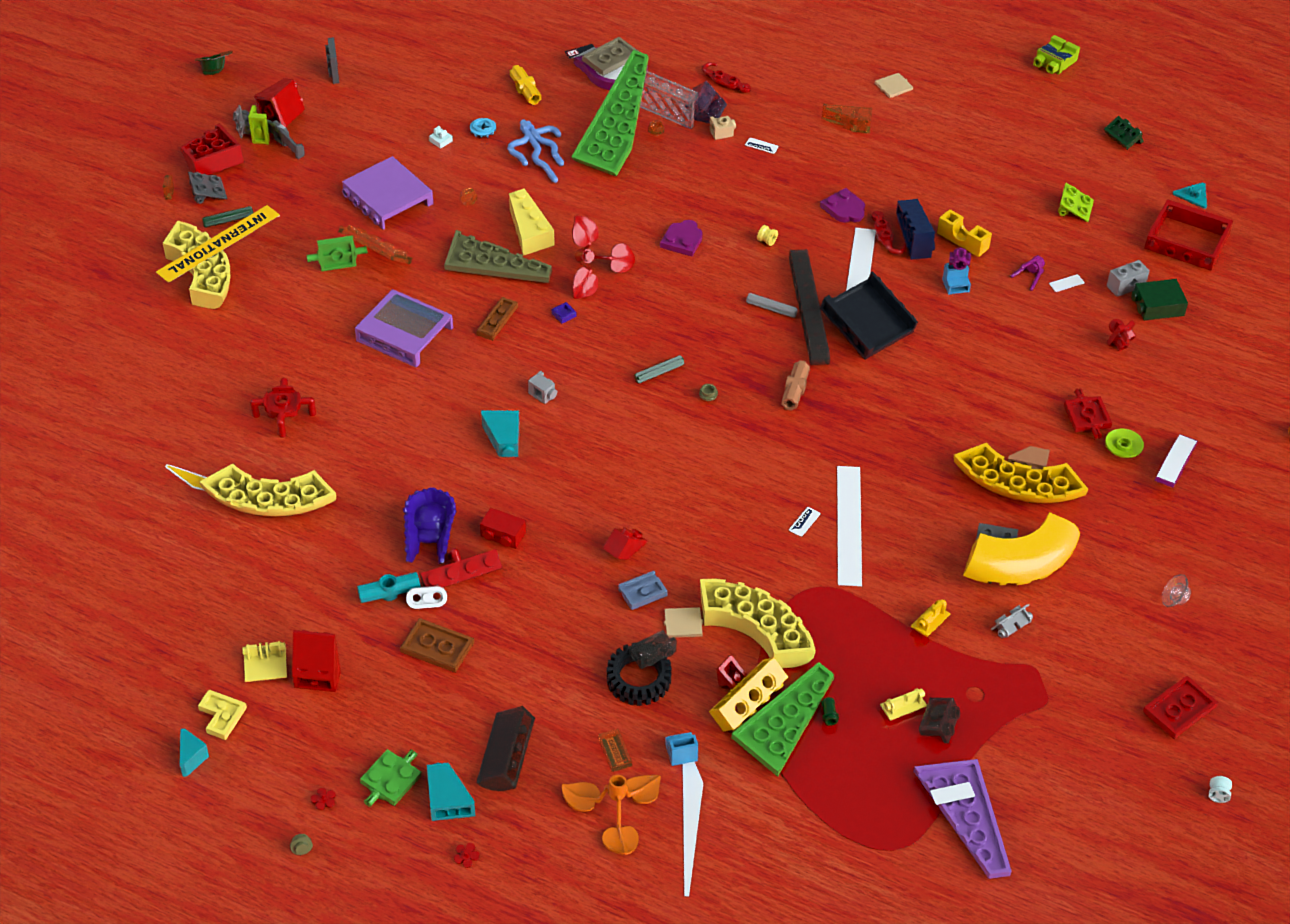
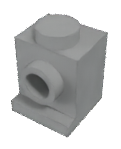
[528,371,558,404]

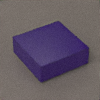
[551,302,577,324]

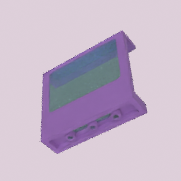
[355,289,453,368]

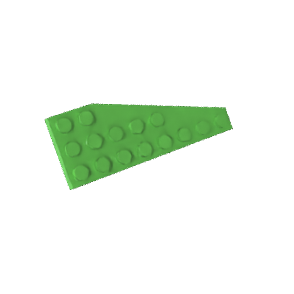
[572,50,649,176]

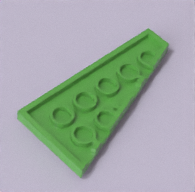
[732,662,834,777]

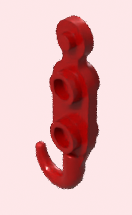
[702,62,751,93]
[872,211,907,254]

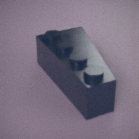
[896,199,935,260]

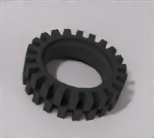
[607,642,672,706]

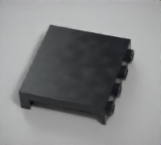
[820,271,918,360]

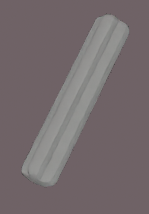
[746,293,798,318]

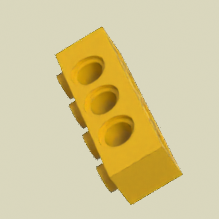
[709,657,788,732]

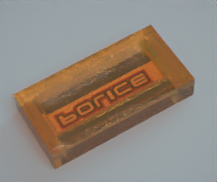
[598,729,632,772]

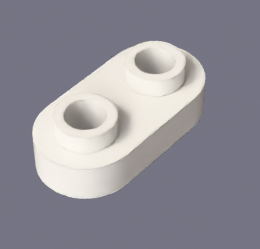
[406,586,447,609]

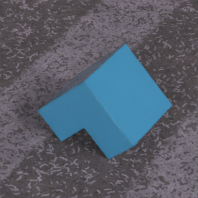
[942,263,971,295]
[665,732,698,766]

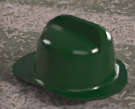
[195,51,233,75]

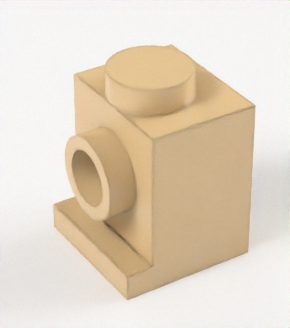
[710,116,736,140]

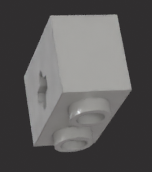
[1107,260,1150,297]

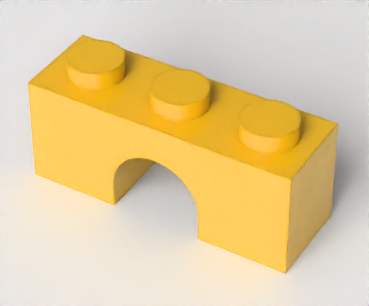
[937,209,992,257]

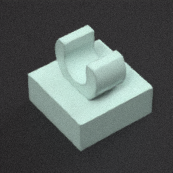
[429,126,453,149]

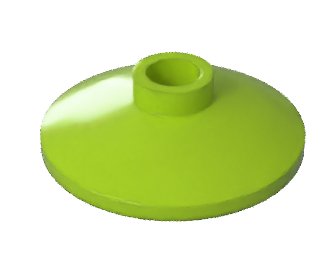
[1105,428,1144,458]

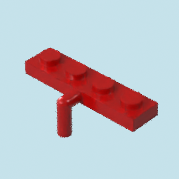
[420,548,503,588]

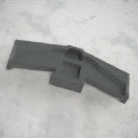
[267,119,305,159]

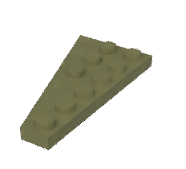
[444,230,552,283]

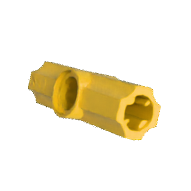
[510,65,542,105]

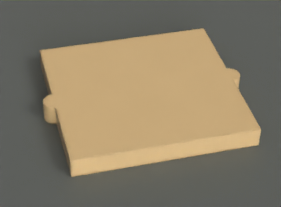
[875,73,913,98]
[664,607,703,638]

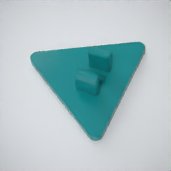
[1173,182,1207,209]

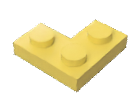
[198,690,247,740]

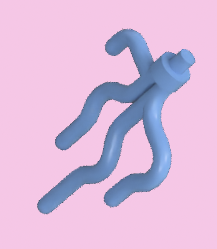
[507,119,564,183]

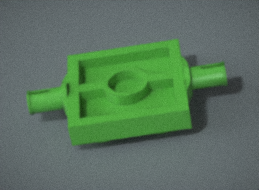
[307,236,368,271]
[360,749,422,807]

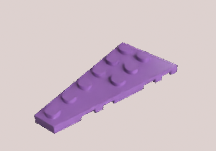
[914,759,1012,879]

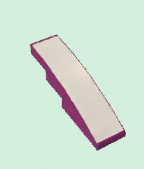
[1155,434,1198,487]

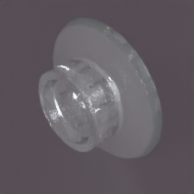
[1162,574,1191,607]

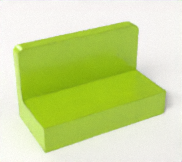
[248,105,270,144]

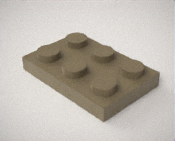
[582,37,640,76]

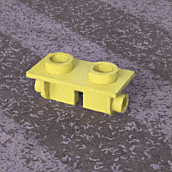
[880,688,927,721]

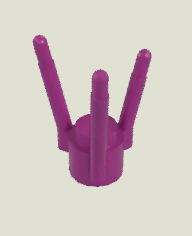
[1010,255,1045,291]

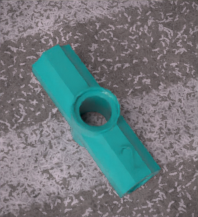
[357,572,421,603]

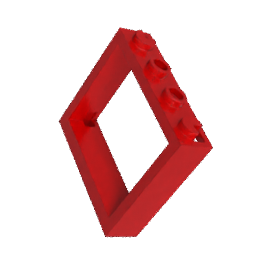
[1144,199,1233,271]

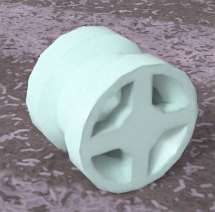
[1209,776,1232,803]

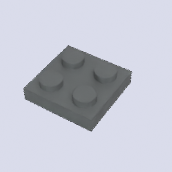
[325,37,340,84]

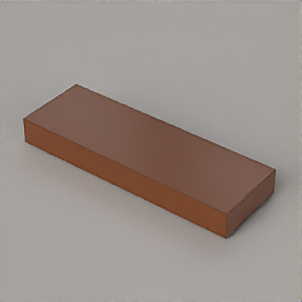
[477,297,518,341]

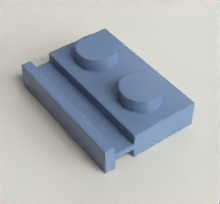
[618,571,668,610]

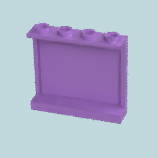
[342,156,433,230]

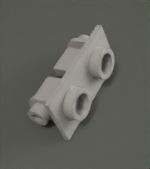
[233,105,251,138]
[991,604,1033,638]

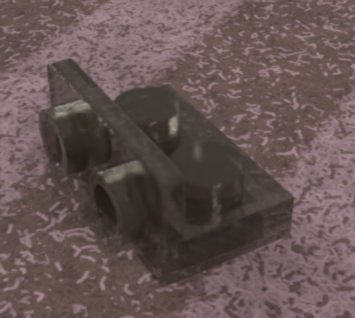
[628,630,677,669]
[918,698,960,743]

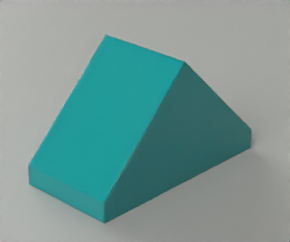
[180,729,209,777]

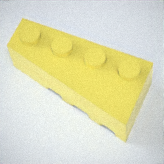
[509,188,554,256]

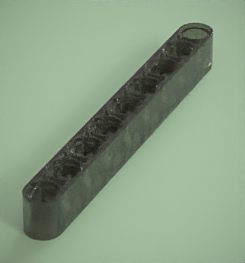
[789,249,830,365]

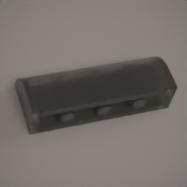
[476,706,535,791]

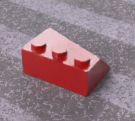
[180,123,244,175]

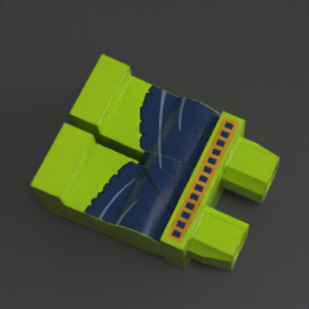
[1033,35,1080,74]

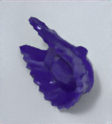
[403,487,456,564]

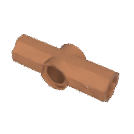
[781,360,810,411]

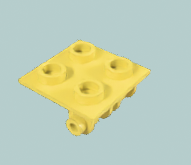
[243,641,287,682]

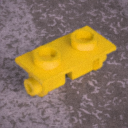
[911,599,950,637]

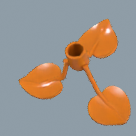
[562,775,661,855]

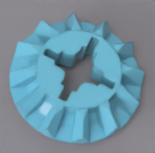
[470,118,496,138]

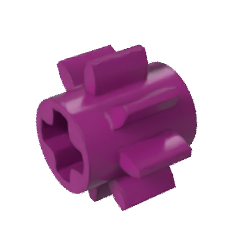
[949,248,971,270]

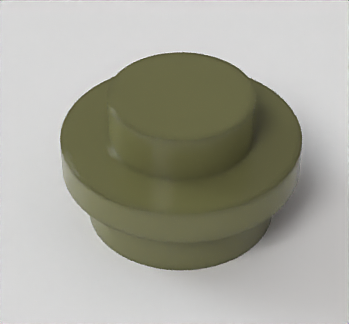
[699,384,718,401]
[290,834,313,855]

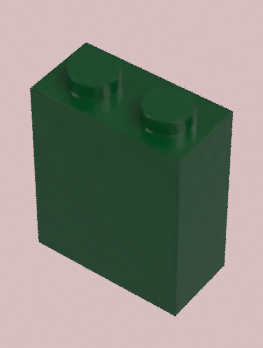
[1131,279,1188,321]

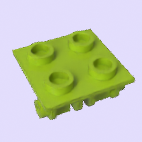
[1058,183,1094,222]

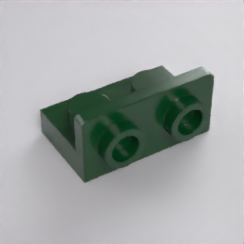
[1104,116,1144,150]

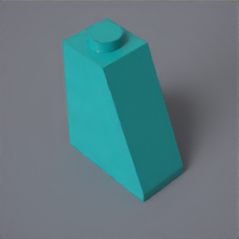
[481,410,520,457]
[427,763,476,821]

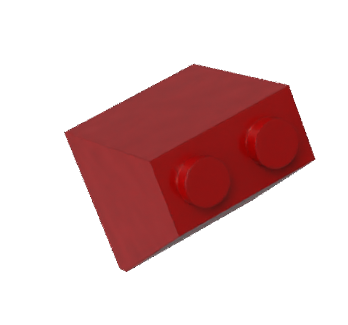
[254,78,305,127]

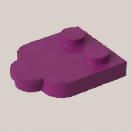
[820,188,865,222]
[660,220,703,257]

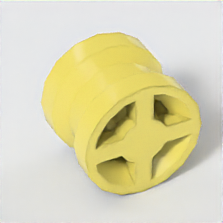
[757,225,778,246]

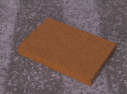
[400,618,474,673]

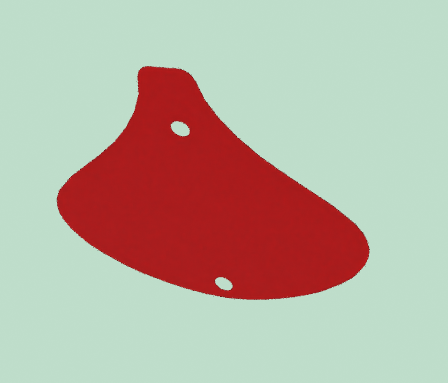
[756,586,1048,851]

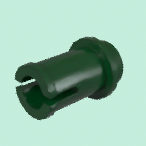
[821,697,839,726]

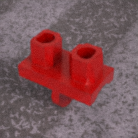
[1107,319,1136,351]

